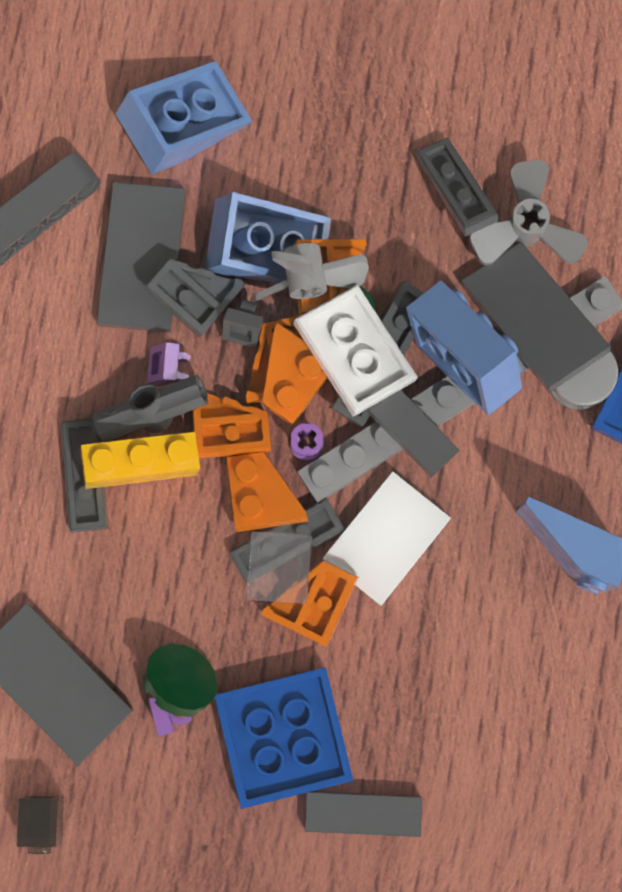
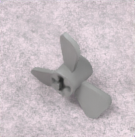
[470,160,588,265]
[253,243,369,302]

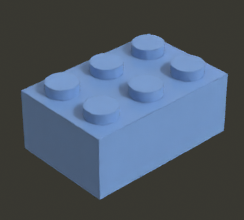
[406,280,522,416]

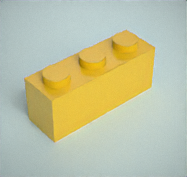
[81,432,200,489]

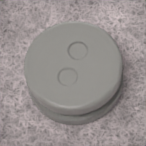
[550,351,618,410]

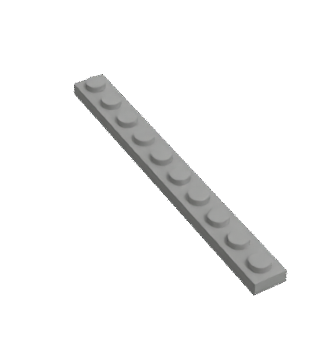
[297,276,622,503]

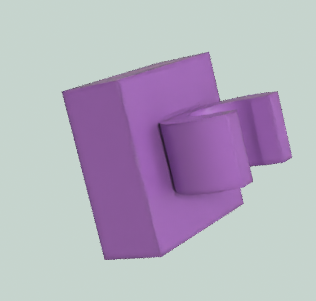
[147,342,191,386]
[149,697,192,737]

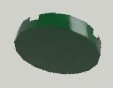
[142,643,218,717]

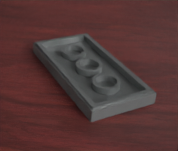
[97,182,186,333]
[461,242,611,393]
[0,603,134,766]

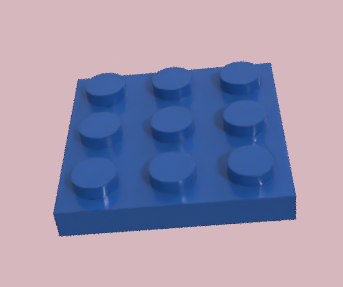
[215,667,354,809]

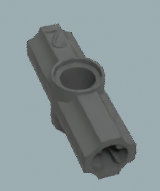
[93,375,209,442]

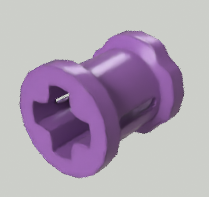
[290,423,324,461]

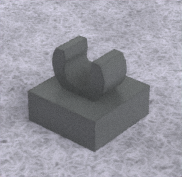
[222,299,263,349]

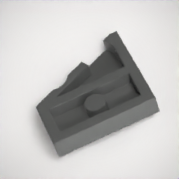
[144,259,246,337]

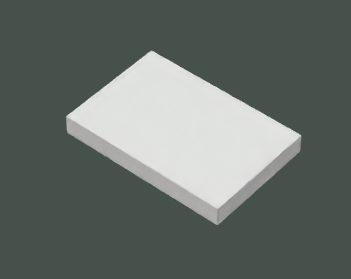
[293,285,418,417]
[322,472,451,606]

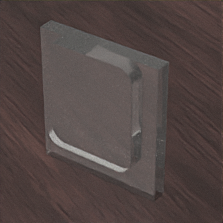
[246,532,312,604]

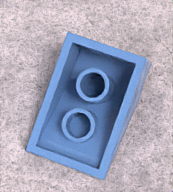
[115,61,252,174]
[205,192,331,284]
[516,497,622,595]

